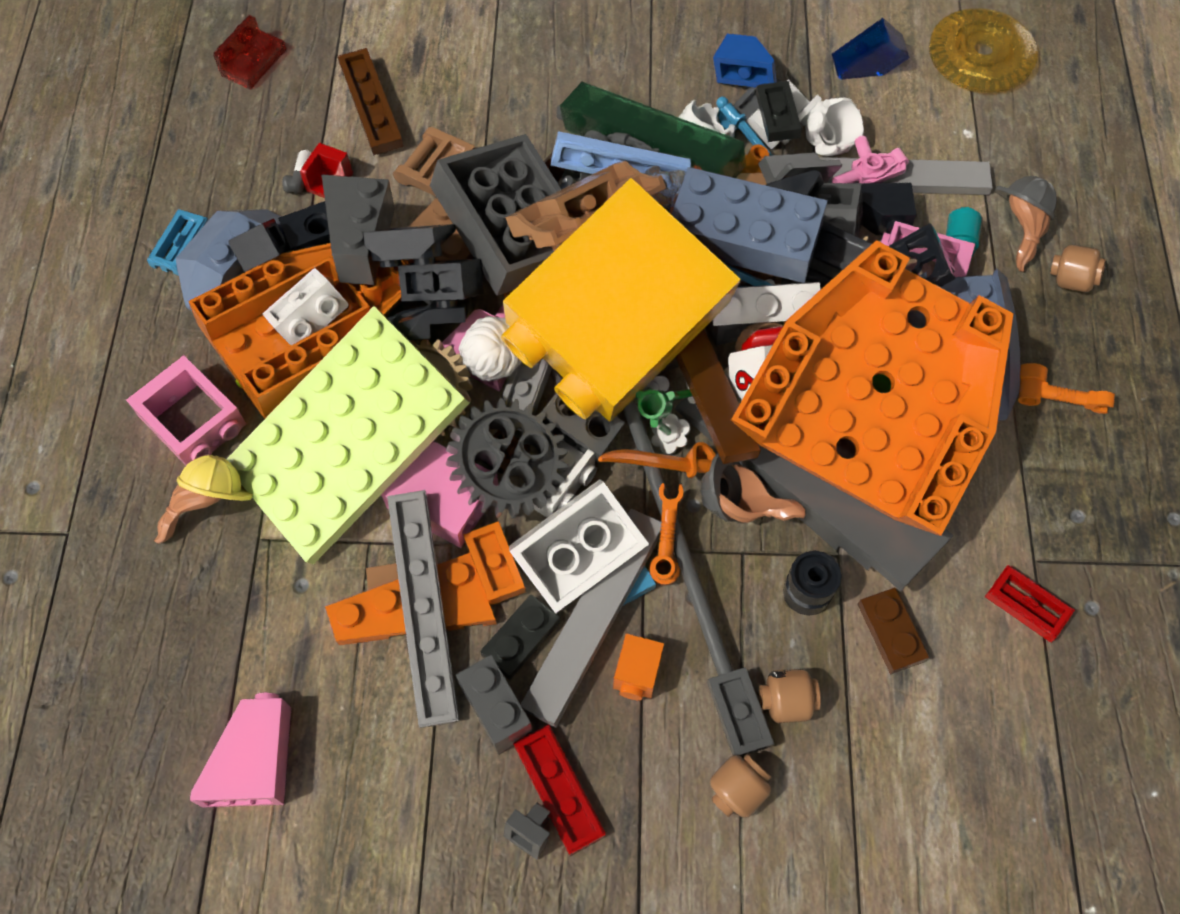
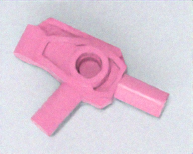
[832,136,909,183]

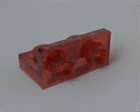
[213,15,287,90]

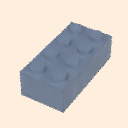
[671,167,828,283]

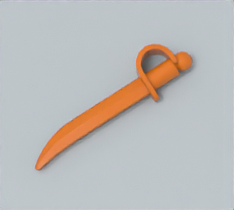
[598,442,716,478]

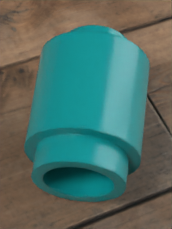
[946,207,982,256]

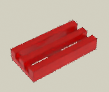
[984,565,1075,643]

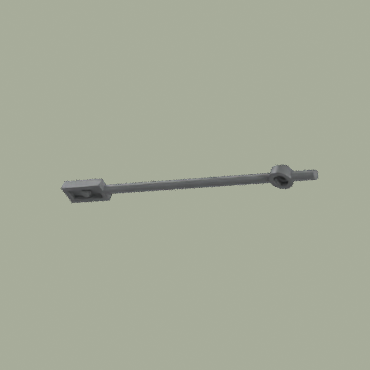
[623,397,774,756]

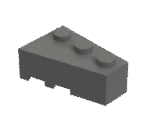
[322,175,395,285]

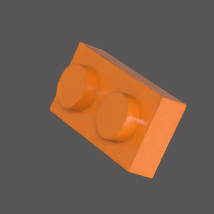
[463,521,526,606]

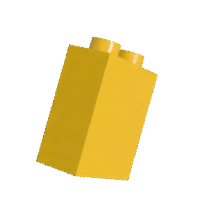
[500,178,741,422]

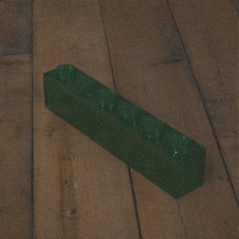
[560,81,746,178]

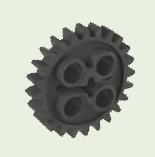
[446,398,568,518]

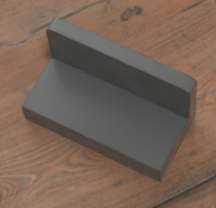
[758,153,842,183]

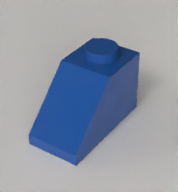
[713,34,777,87]

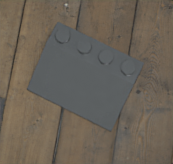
[430,134,562,296]

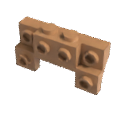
[505,161,666,251]

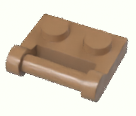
[393,127,475,196]

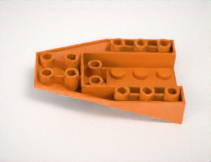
[188,243,414,419]

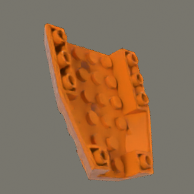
[731,240,1014,536]

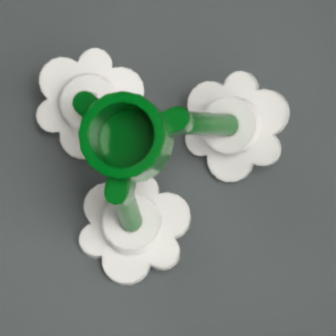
[635,375,698,455]

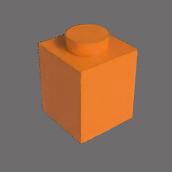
[613,634,664,701]

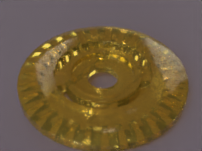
[929,8,1038,93]

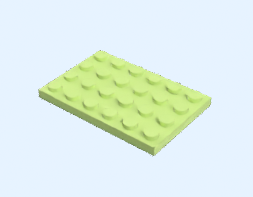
[227,306,470,565]

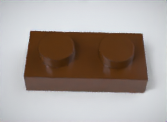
[857,588,929,675]

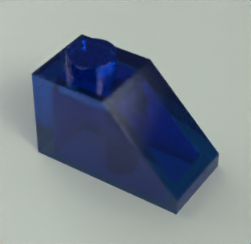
[832,18,910,80]

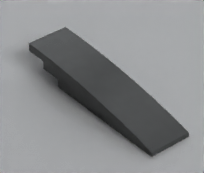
[675,364,954,591]

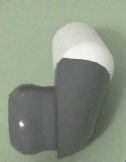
[282,150,311,194]

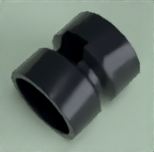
[783,550,842,616]

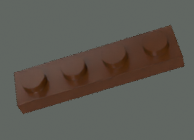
[337,48,404,156]

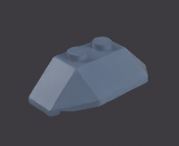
[175,209,285,311]

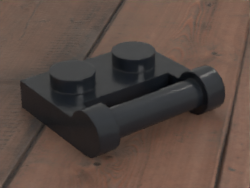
[805,221,871,288]

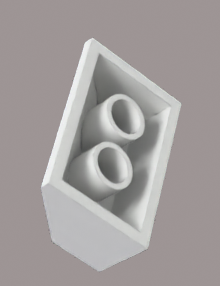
[509,479,649,614]

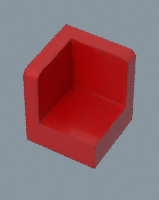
[300,142,353,198]

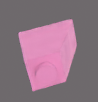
[190,693,291,808]

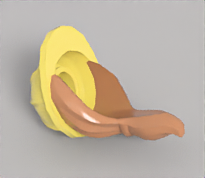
[154,455,253,544]

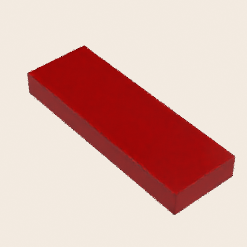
[513,724,606,857]

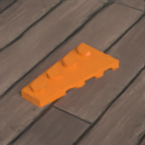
[325,553,497,646]

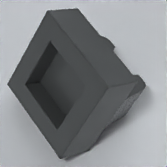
[503,802,551,860]

